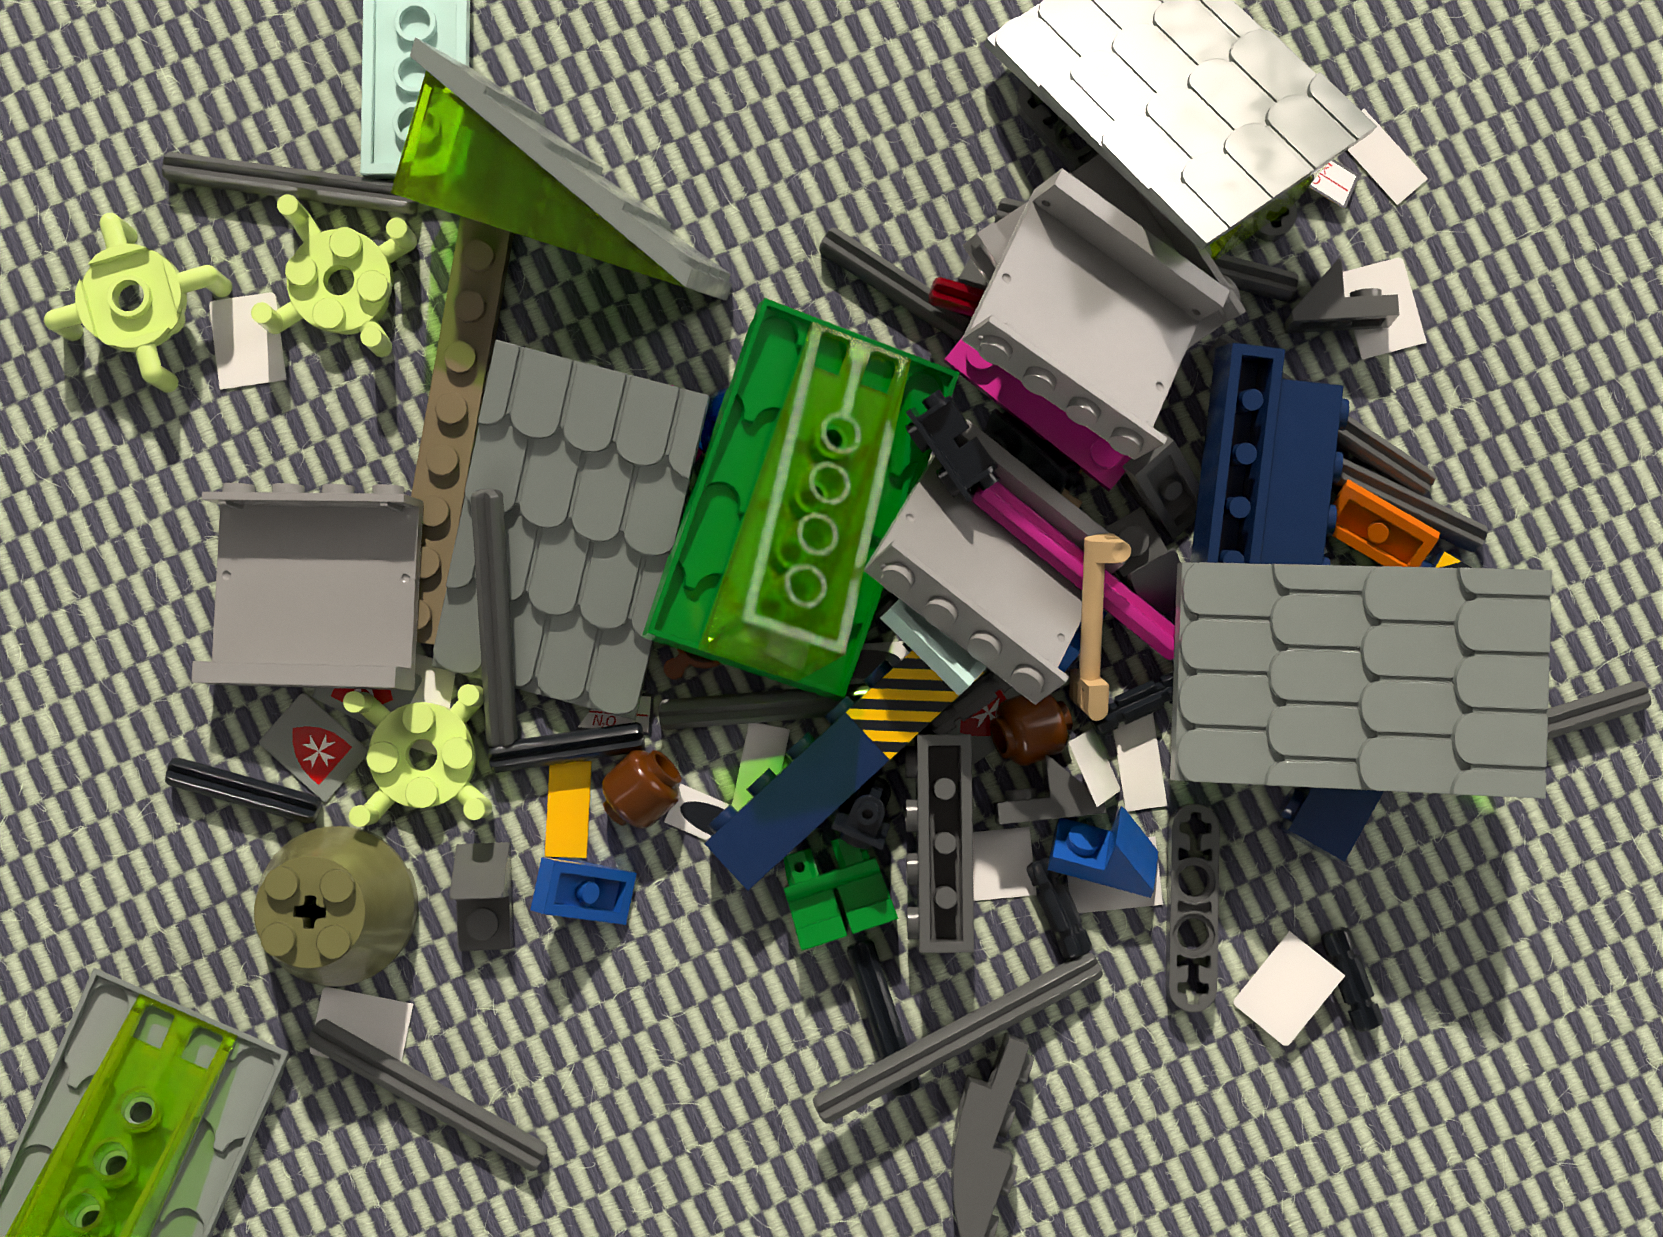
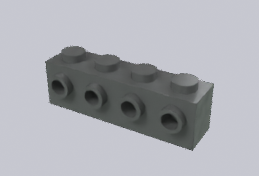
[905,734,974,953]

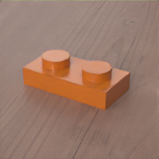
[1331,479,1440,567]

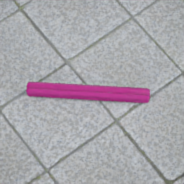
[972,481,1175,660]

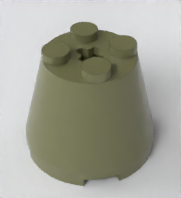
[254,826,418,986]

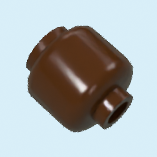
[990,694,1073,766]
[602,750,682,829]

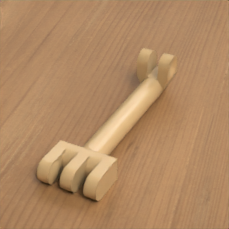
[1069,533,1131,721]

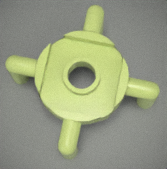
[251,194,417,357]
[44,213,232,393]
[343,684,492,827]

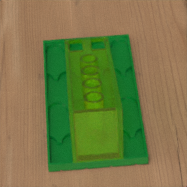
[642,298,960,701]

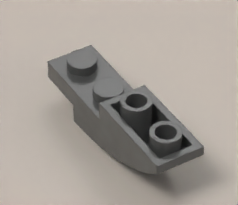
[951,1032,1034,1237]

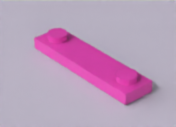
[944,338,1131,492]

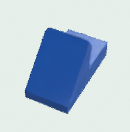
[1047,806,1159,898]
[530,857,637,925]

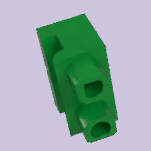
[784,837,898,951]

